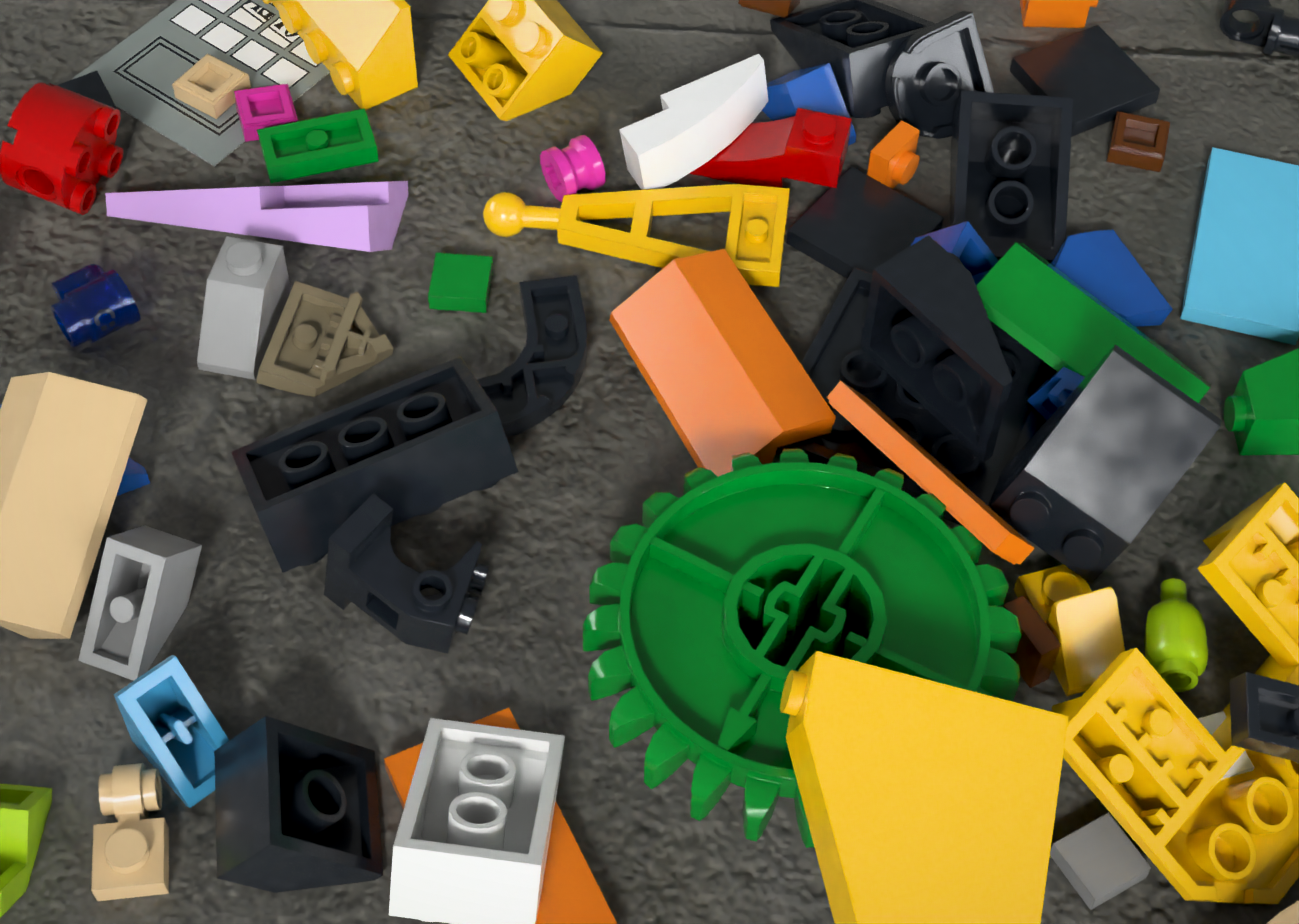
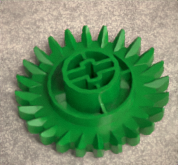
[583,449,1021,848]

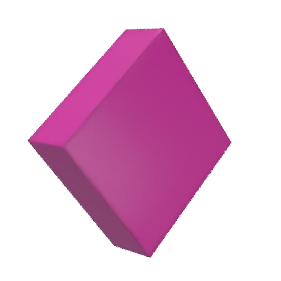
[234,84,298,142]

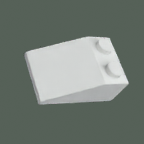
[389,718,565,924]

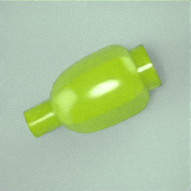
[1144,578,1208,692]

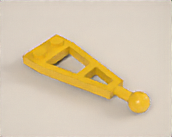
[483,184,790,287]

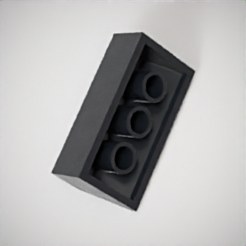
[231,356,518,573]

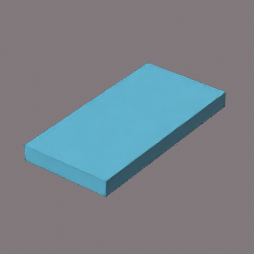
[1180,147,1299,345]

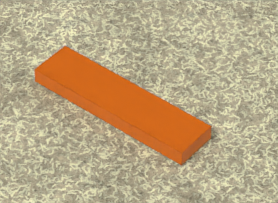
[827,381,1035,565]

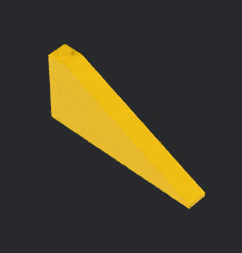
[780,651,1069,924]

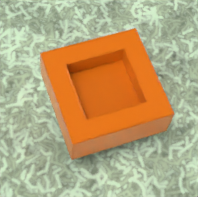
[867,120,920,189]

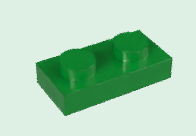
[257,108,379,184]

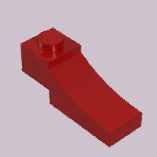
[689,108,852,188]

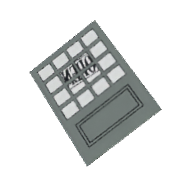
[72,0,411,166]

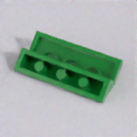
[976,242,1212,403]

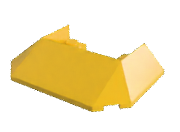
[1051,482,1299,905]

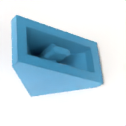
[114,655,229,808]

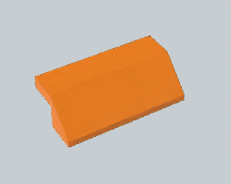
[609,249,836,477]

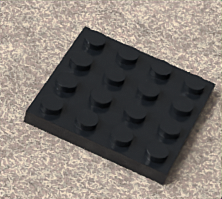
[776,267,1057,526]

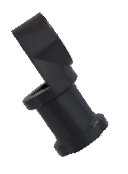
[1220,0,1299,57]

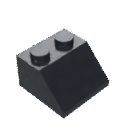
[214,716,383,893]

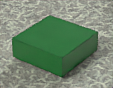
[428,252,493,313]

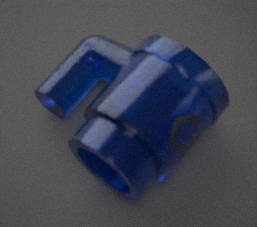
[50,264,141,348]

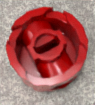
[0,82,123,215]

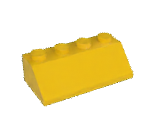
[262,0,418,110]

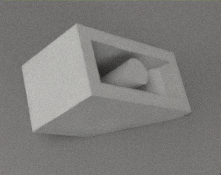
[197,236,291,380]
[78,525,202,681]

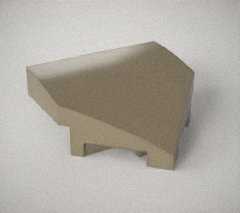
[256,281,394,397]

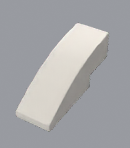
[619,54,769,190]

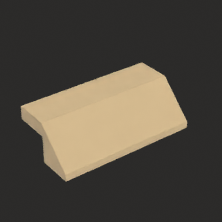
[0,372,148,639]

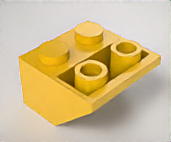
[448,0,603,121]

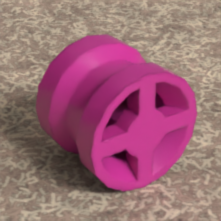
[540,135,605,202]

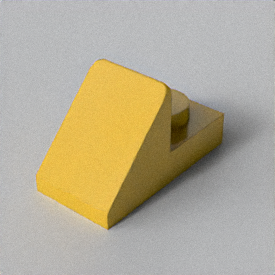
[1014,564,1125,696]

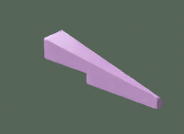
[105,181,408,252]

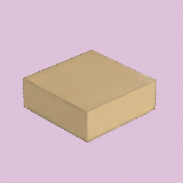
[172,53,251,119]

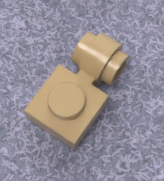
[91,763,169,901]

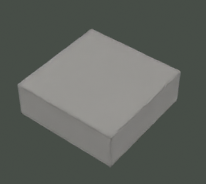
[1050,812,1151,910]

